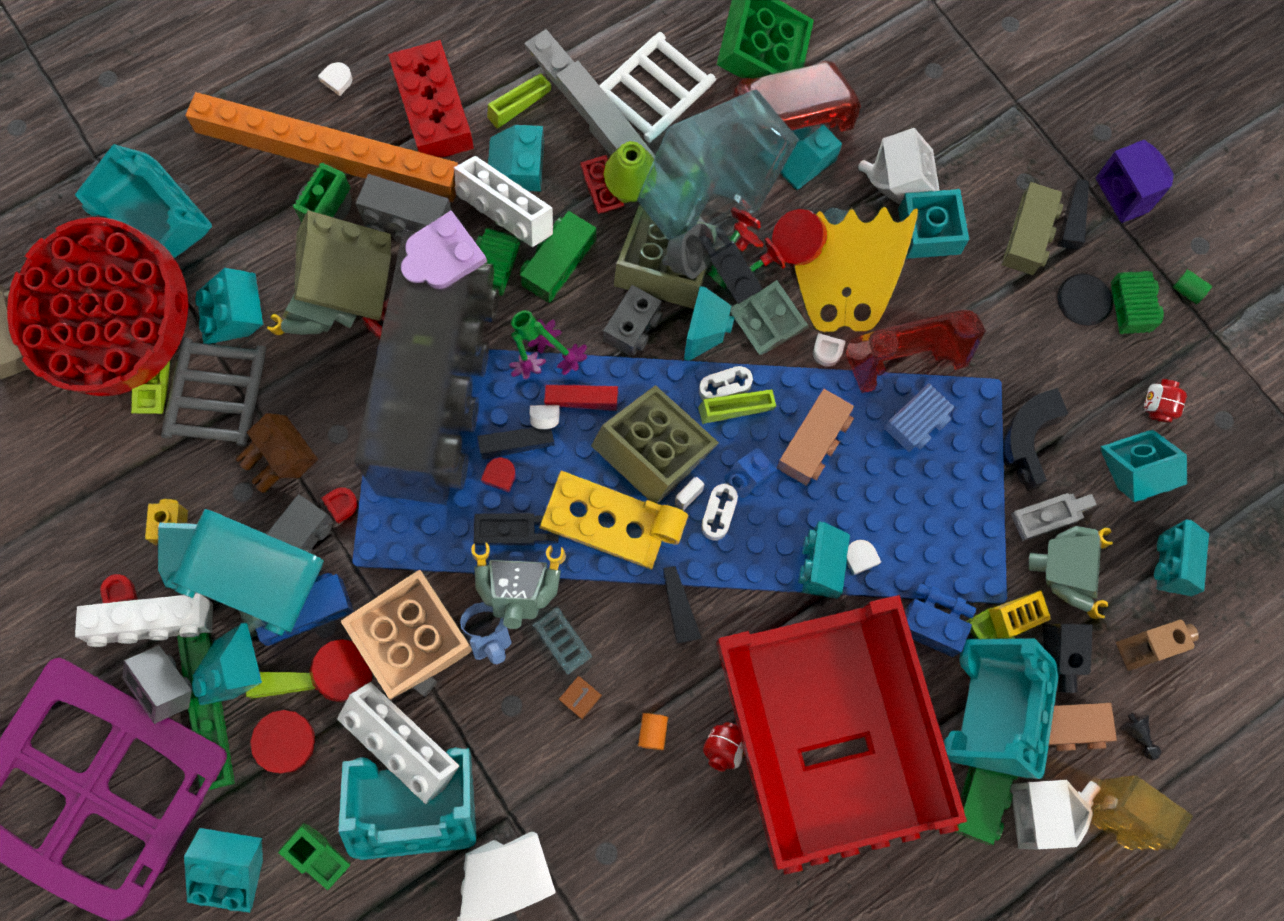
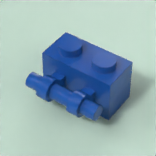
[905,583,976,657]

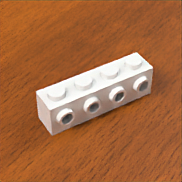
[454,156,553,247]
[75,594,213,647]
[337,682,459,804]

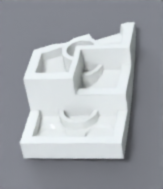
[457,831,556,921]

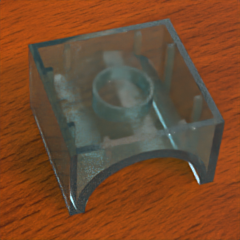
[637,89,799,241]

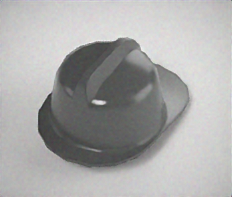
[662,223,714,279]

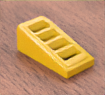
[988,591,1051,638]

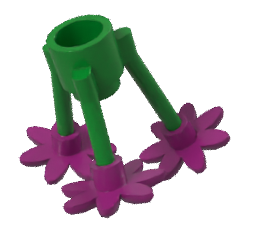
[509,310,587,379]

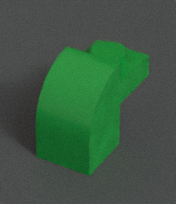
[278,823,351,891]

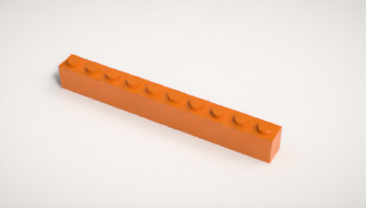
[185,92,458,202]

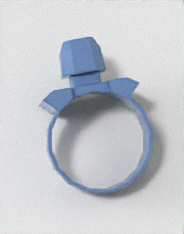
[460,602,512,664]

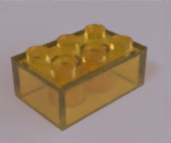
[1091,775,1193,851]

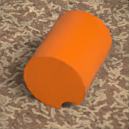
[638,713,668,750]

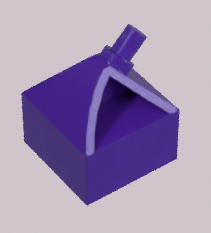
[1095,140,1174,223]

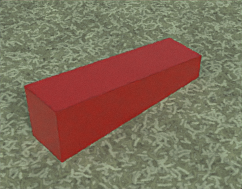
[544,385,618,411]

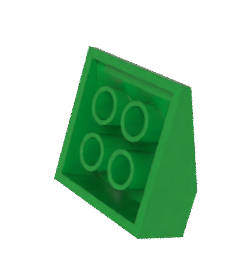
[717,0,814,89]

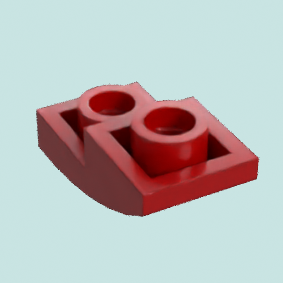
[580,155,624,214]

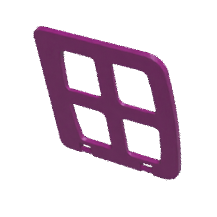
[0,658,227,921]

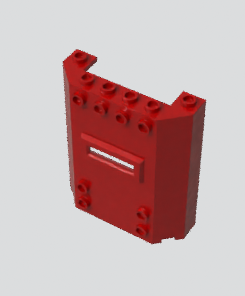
[716,595,967,875]

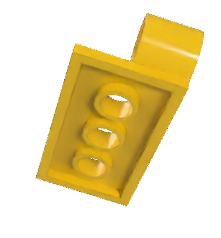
[539,470,688,570]

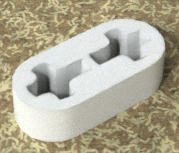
[699,366,753,400]
[701,484,738,541]

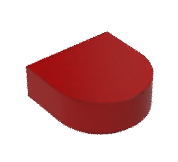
[481,457,516,492]
[321,487,358,524]
[100,574,138,604]

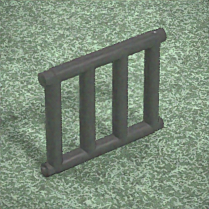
[161,337,266,447]

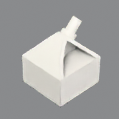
[858,128,940,204]
[1011,780,1101,849]

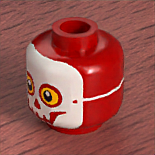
[1143,379,1187,423]
[703,722,745,772]

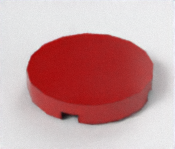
[772,209,827,266]
[309,639,373,702]
[250,710,315,774]

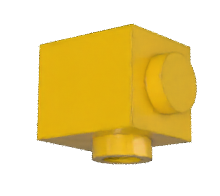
[145,499,188,545]

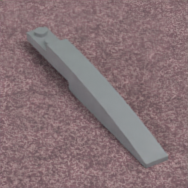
[525,29,705,223]

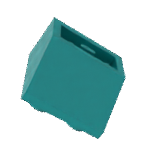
[195,268,263,344]
[1154,519,1209,597]
[798,521,850,599]
[184,828,263,913]

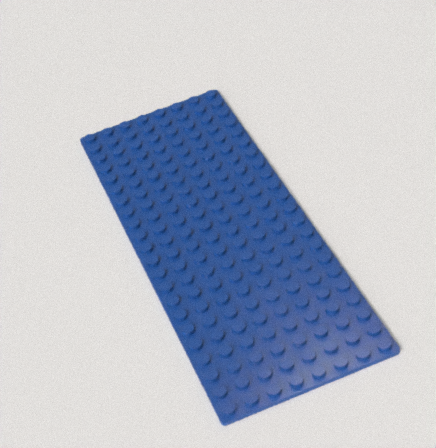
[352,343,1007,604]

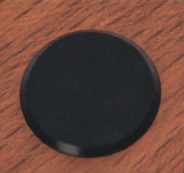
[1057,274,1113,326]

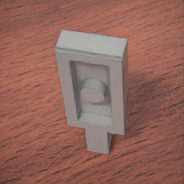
[1011,493,1097,541]

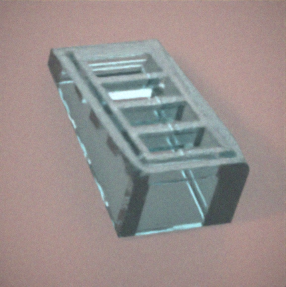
[531,607,592,675]

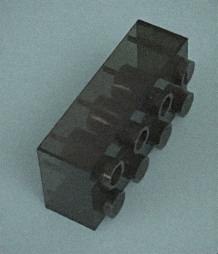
[354,230,499,505]

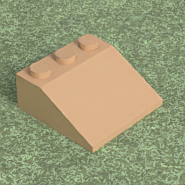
[341,570,472,699]

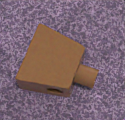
[1116,620,1199,671]

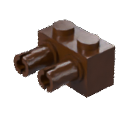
[236,413,319,493]

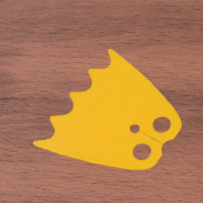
[795,207,918,332]

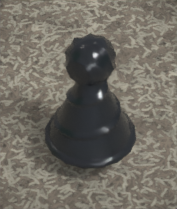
[1121,713,1161,761]

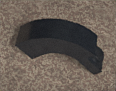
[1003,388,1068,492]

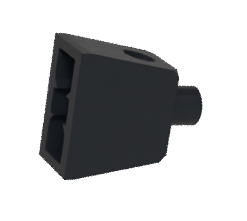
[1043,624,1093,693]

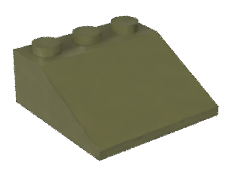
[614,204,718,309]
[294,210,391,320]
[591,385,719,503]

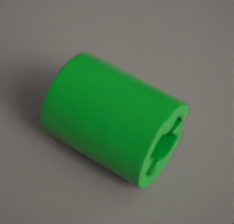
[1172,269,1212,305]

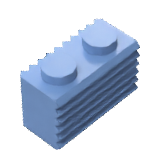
[884,383,954,452]

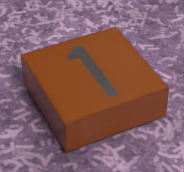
[559,676,602,720]

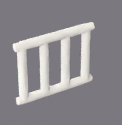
[599,32,716,143]

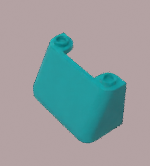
[75,144,212,258]
[172,509,324,636]
[944,639,1058,779]
[338,747,476,860]

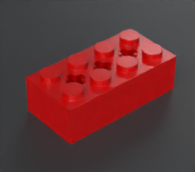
[388,40,474,158]

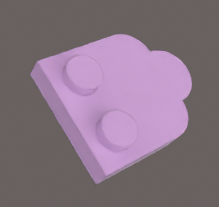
[401,211,487,290]

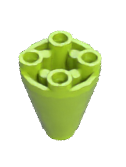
[604,141,659,203]

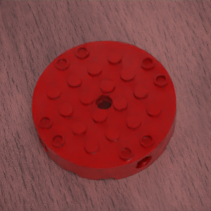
[7,217,188,396]

